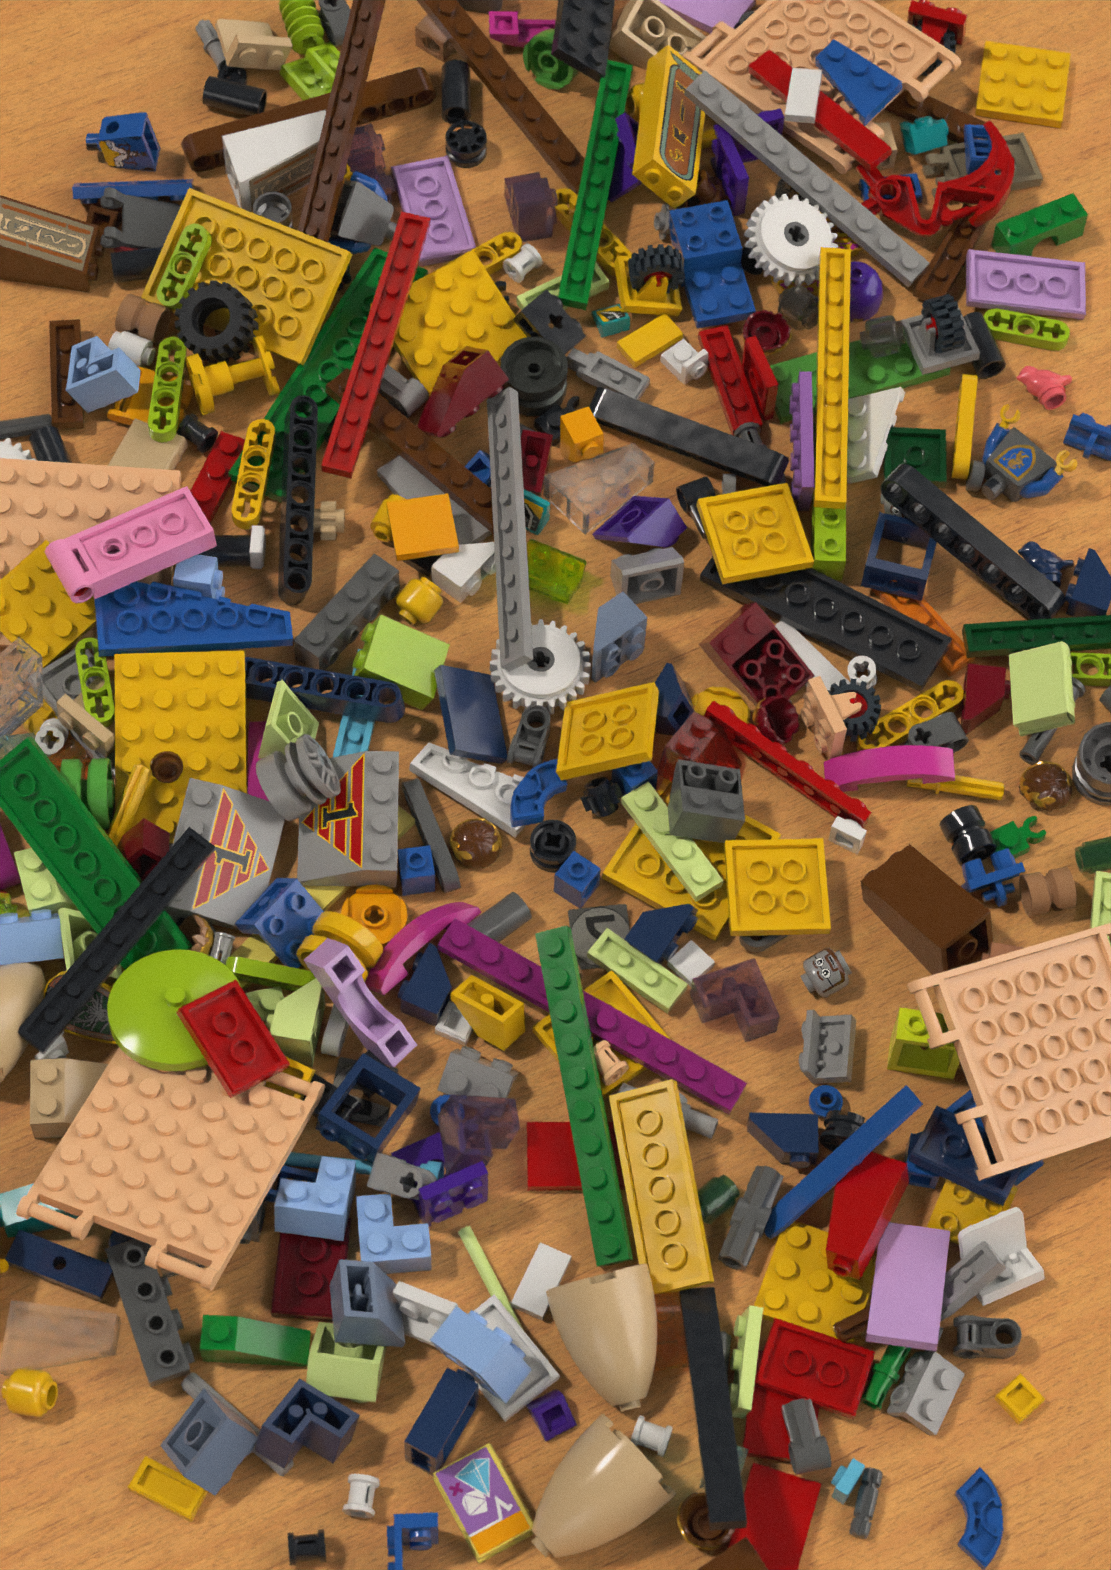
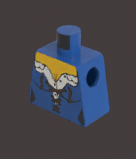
[86,112,160,171]

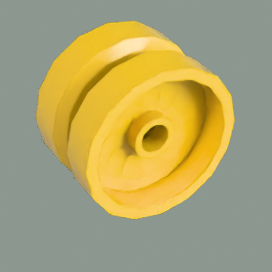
[296,911,383,982]

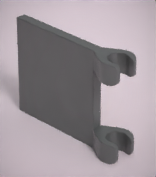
[101,187,181,249]

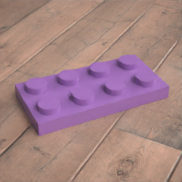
[789,372,814,511]

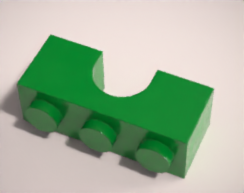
[991,193,1088,256]

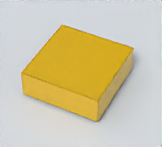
[994,1373,1045,1425]

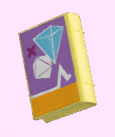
[433,1443,534,1564]

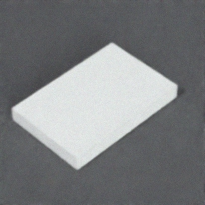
[462,1295,560,1422]

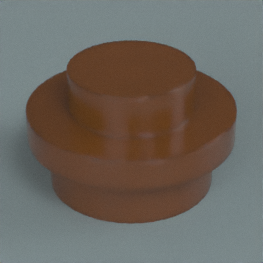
[150,751,183,783]

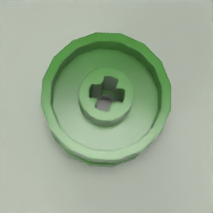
[60,758,115,830]

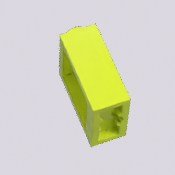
[887,1007,960,1079]

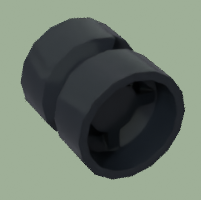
[939,805,997,866]

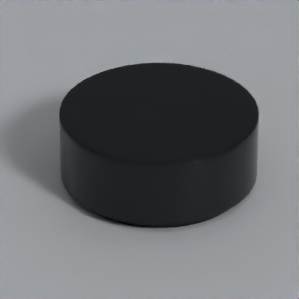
[218,65,247,85]

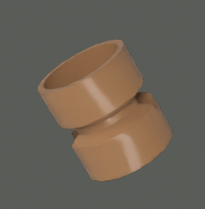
[115,294,171,345]
[1019,867,1077,917]

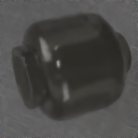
[777,285,818,331]
[860,315,906,358]

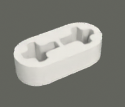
[321,1004,349,1057]

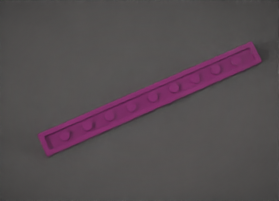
[437,918,747,1115]

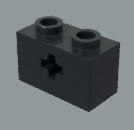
[513,289,586,354]

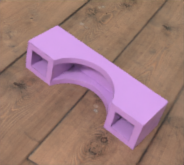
[303,938,417,1068]

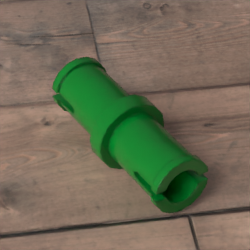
[860,1344,911,1410]

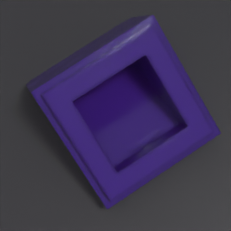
[526,1389,577,1441]

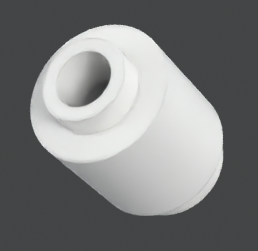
[108,331,156,368]

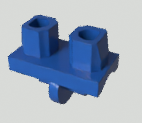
[1063,413,1111,461]
[961,848,1025,907]

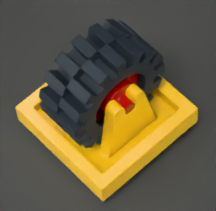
[614,244,685,316]

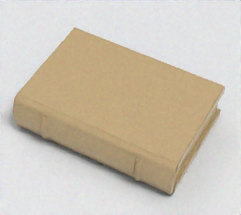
[108,418,188,470]

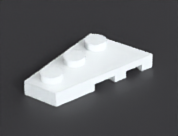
[847,387,905,484]

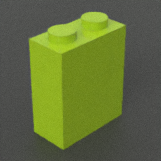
[352,614,450,710]

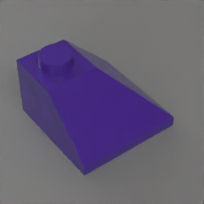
[593,496,687,547]

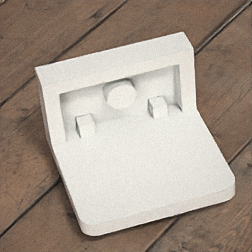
[958,1207,1045,1306]

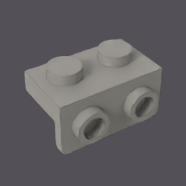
[799,1010,856,1084]
[437,1046,519,1114]
[887,1351,965,1435]

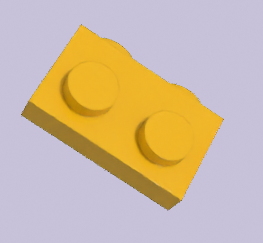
[927,1179,1018,1245]

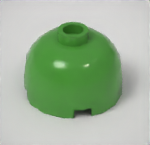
[523,29,579,89]

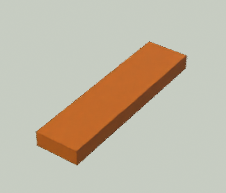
[871,580,975,677]

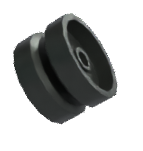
[501,337,567,416]

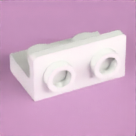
[392,1281,459,1347]

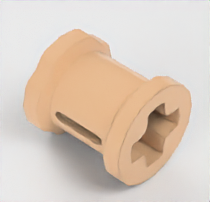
[593,1040,629,1086]

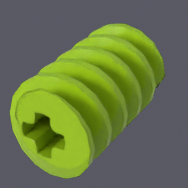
[279,0,324,55]

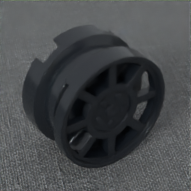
[446,121,487,168]
[530,820,576,872]
[819,1110,865,1151]

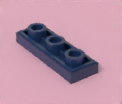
[5,1229,113,1301]

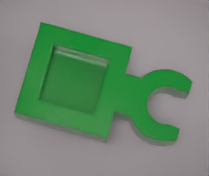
[990,816,1047,859]

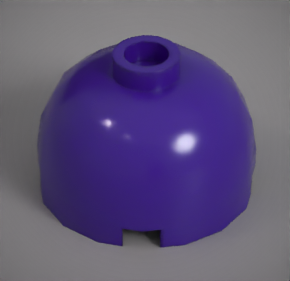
[850,261,883,322]

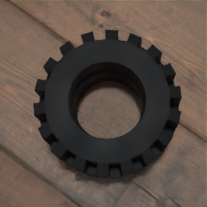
[174,280,259,364]

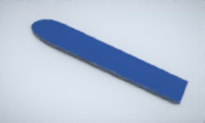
[765,1085,923,1239]

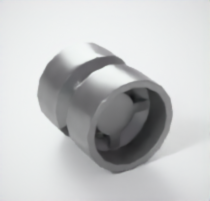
[253,192,293,229]

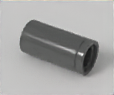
[467,892,532,942]

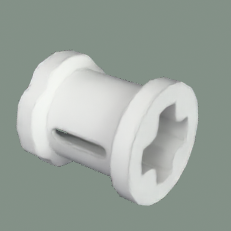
[503,244,543,283]
[848,656,877,690]
[35,718,69,754]
[631,1415,673,1457]
[342,1474,380,1518]

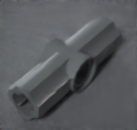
[718,1166,784,1270]

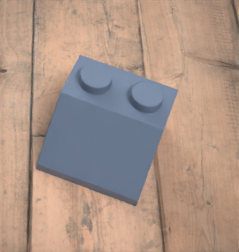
[160,1388,258,1496]

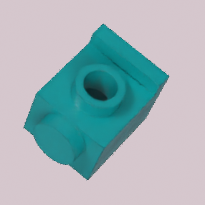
[899,116,949,154]

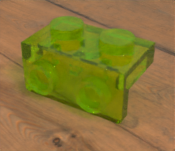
[527,539,587,604]

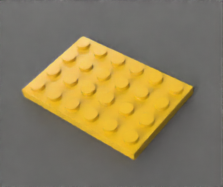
[141,188,353,365]
[114,651,247,844]

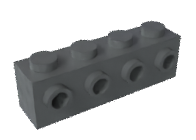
[293,553,400,671]
[105,1239,195,1387]

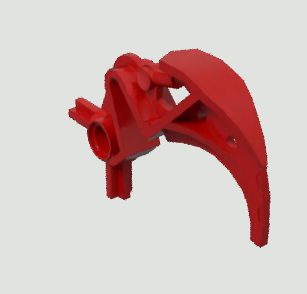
[856,120,1015,237]

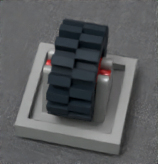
[900,294,980,375]

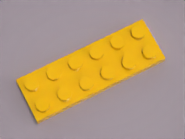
[609,1079,714,1297]

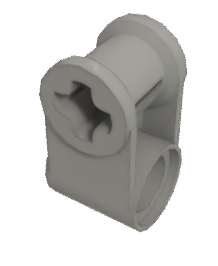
[366,1152,437,1200]

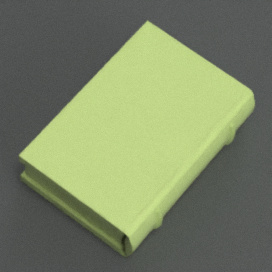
[1009,641,1076,736]

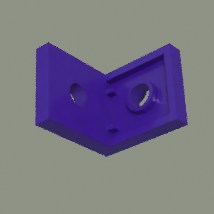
[710,108,785,216]
[391,1126,488,1227]

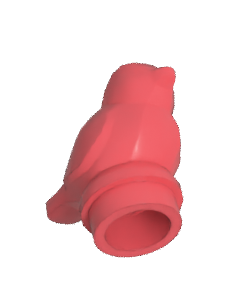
[1017,366,1072,410]

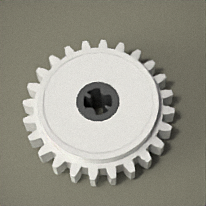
[744,194,838,287]
[490,619,591,714]

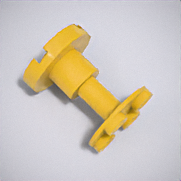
[185,335,280,415]

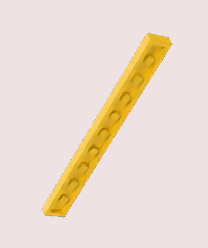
[814,247,851,509]

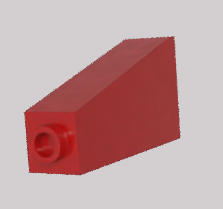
[826,1152,909,1280]

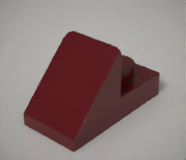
[521,429,553,497]

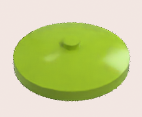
[107,950,242,1071]

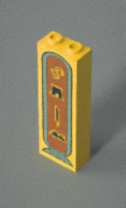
[632,45,705,209]

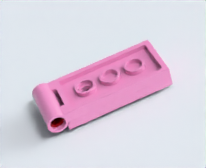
[45,486,217,603]

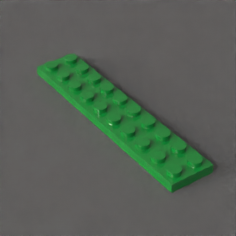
[228,247,428,503]

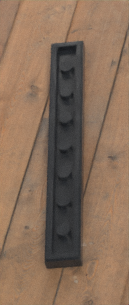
[18,827,215,1055]
[679,1287,747,1530]

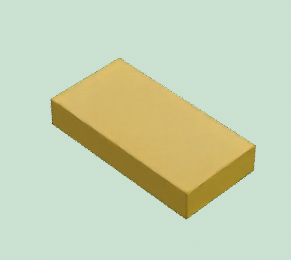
[616,313,683,368]
[128,1456,208,1522]

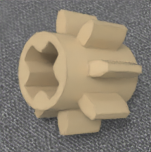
[313,501,345,540]

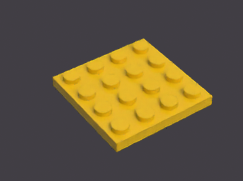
[370,252,527,397]
[602,773,781,941]

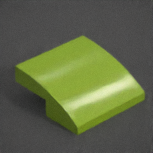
[279,42,340,100]

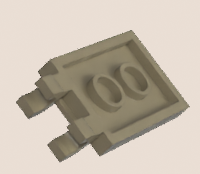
[922,133,1043,199]

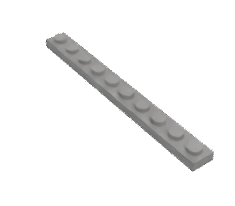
[684,70,929,287]
[487,387,533,672]

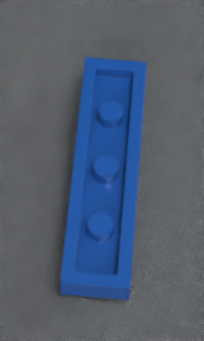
[72,179,194,204]

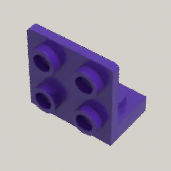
[607,112,642,202]

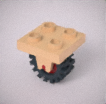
[801,676,881,760]

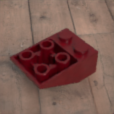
[417,346,509,438]
[699,602,815,706]

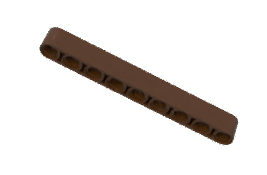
[181,67,437,172]

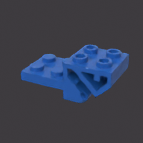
[669,200,756,329]

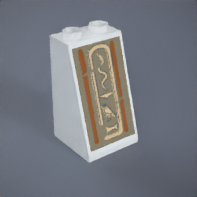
[222,110,326,213]

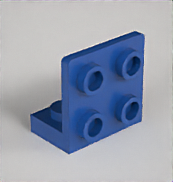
[235,878,324,968]
[387,1512,439,1570]

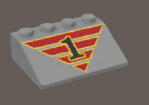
[297,751,399,887]
[165,778,285,931]

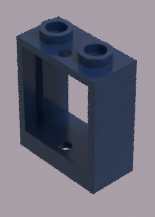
[861,512,937,601]
[316,1053,421,1164]
[404,1367,479,1476]

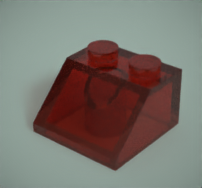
[657,711,742,782]

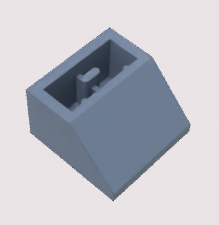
[591,591,647,683]
[330,1259,405,1347]

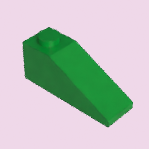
[200,1315,311,1367]

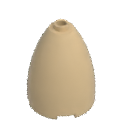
[0,962,45,1083]
[546,1263,657,1412]
[531,1413,676,1558]

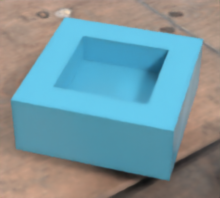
[831,1458,865,1505]

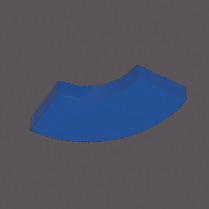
[510,759,567,827]
[955,1467,1003,1570]

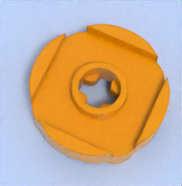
[341,884,408,949]

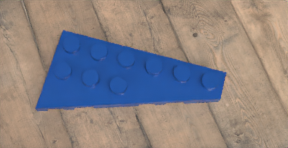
[94,581,293,657]

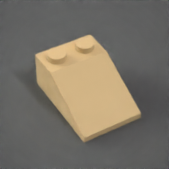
[609,0,706,69]
[30,1058,108,1139]

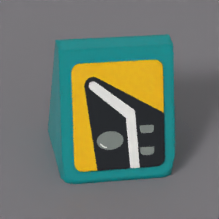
[591,304,630,338]
[523,489,550,535]

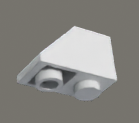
[432,542,496,603]

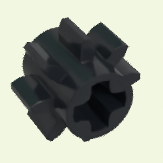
[580,777,623,817]

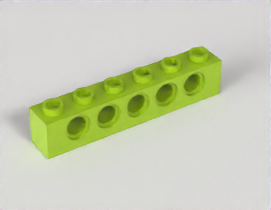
[811,402,846,581]

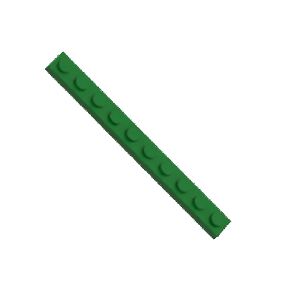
[558,60,633,311]
[535,925,633,1267]

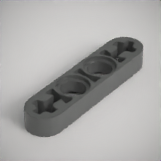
[402,778,461,893]

